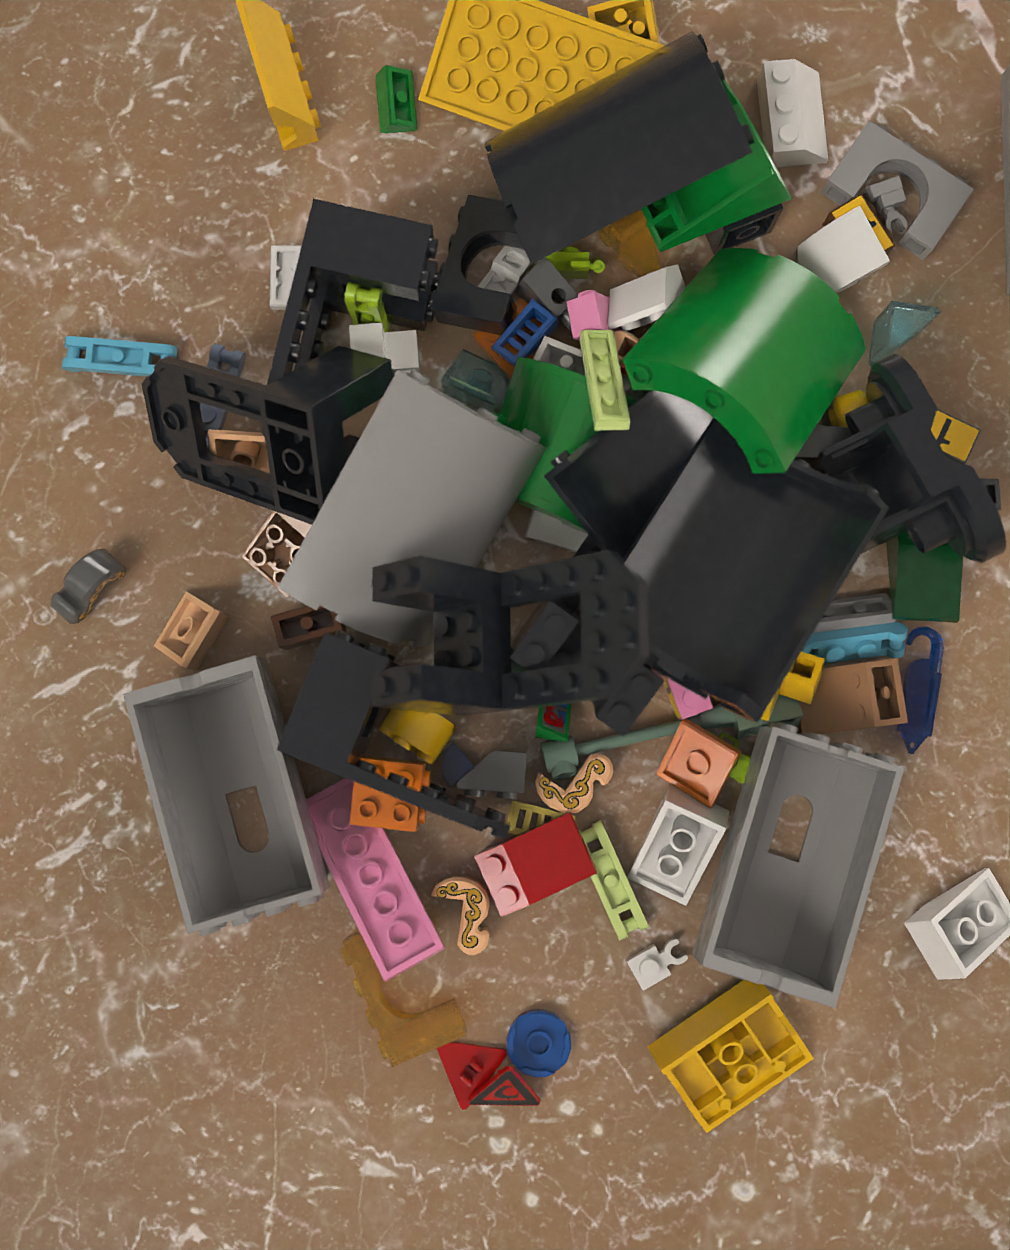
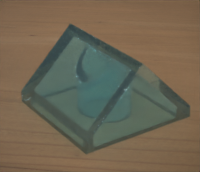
[868,301,941,366]
[441,349,510,414]

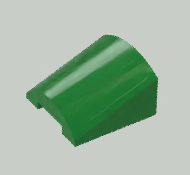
[641,80,792,252]
[500,357,636,534]

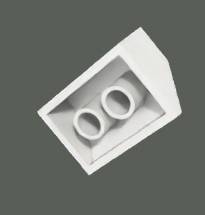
[757,59,829,167]

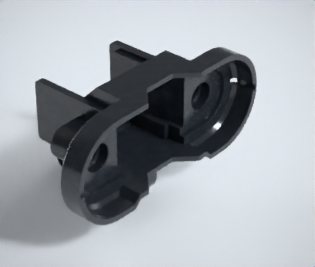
[813,354,1006,563]

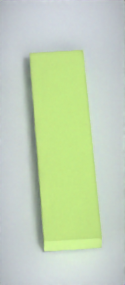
[580,330,630,430]

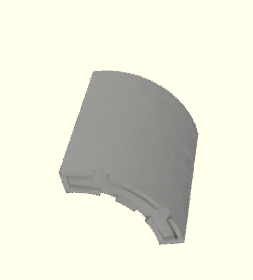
[277,369,546,647]

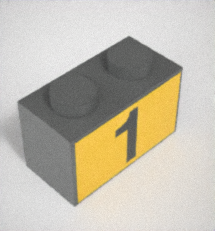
[931,409,981,464]

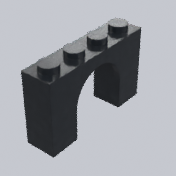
[429,195,524,335]

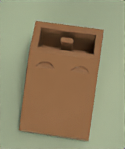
[241,511,312,598]
[798,658,908,734]

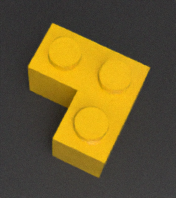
[587,0,660,44]
[761,651,825,722]

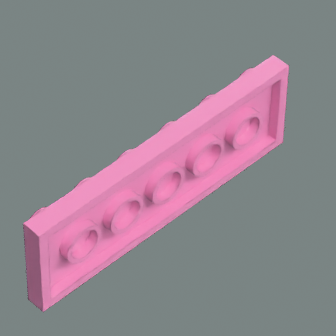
[306,778,445,982]

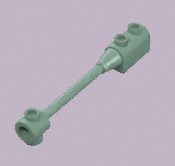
[540,694,803,780]

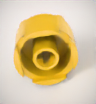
[379,709,457,765]

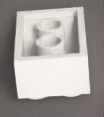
[627,784,730,906]
[904,868,1010,980]

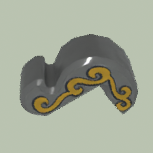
[51,549,126,624]

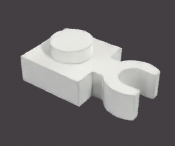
[626,938,688,991]

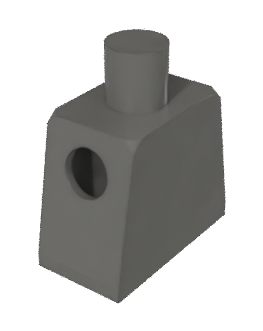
[515,257,578,332]

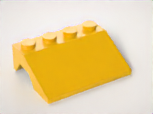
[235,0,321,151]
[647,979,814,1133]

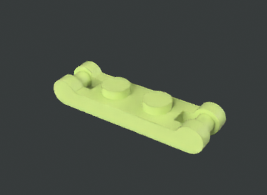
[579,820,649,941]

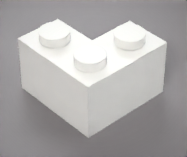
[349,323,421,378]

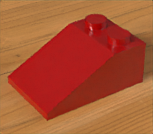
[474,812,598,917]

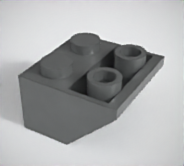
[457,750,527,799]

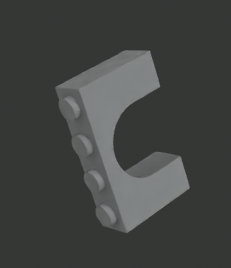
[820,120,974,260]

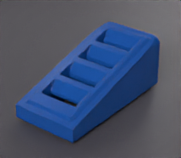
[491,299,559,367]

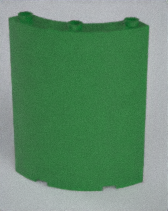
[622,248,866,474]

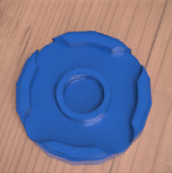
[506,1009,571,1078]

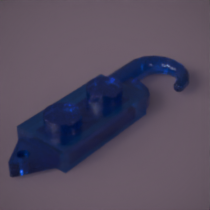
[896,626,944,754]

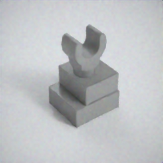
[862,176,907,233]

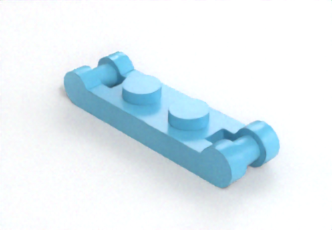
[62,336,178,377]
[802,622,908,664]

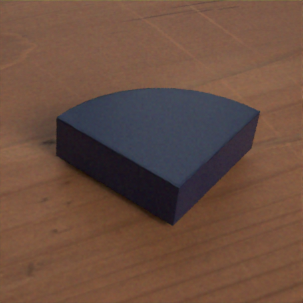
[442,742,475,788]

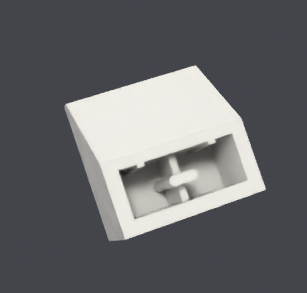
[608,264,686,331]

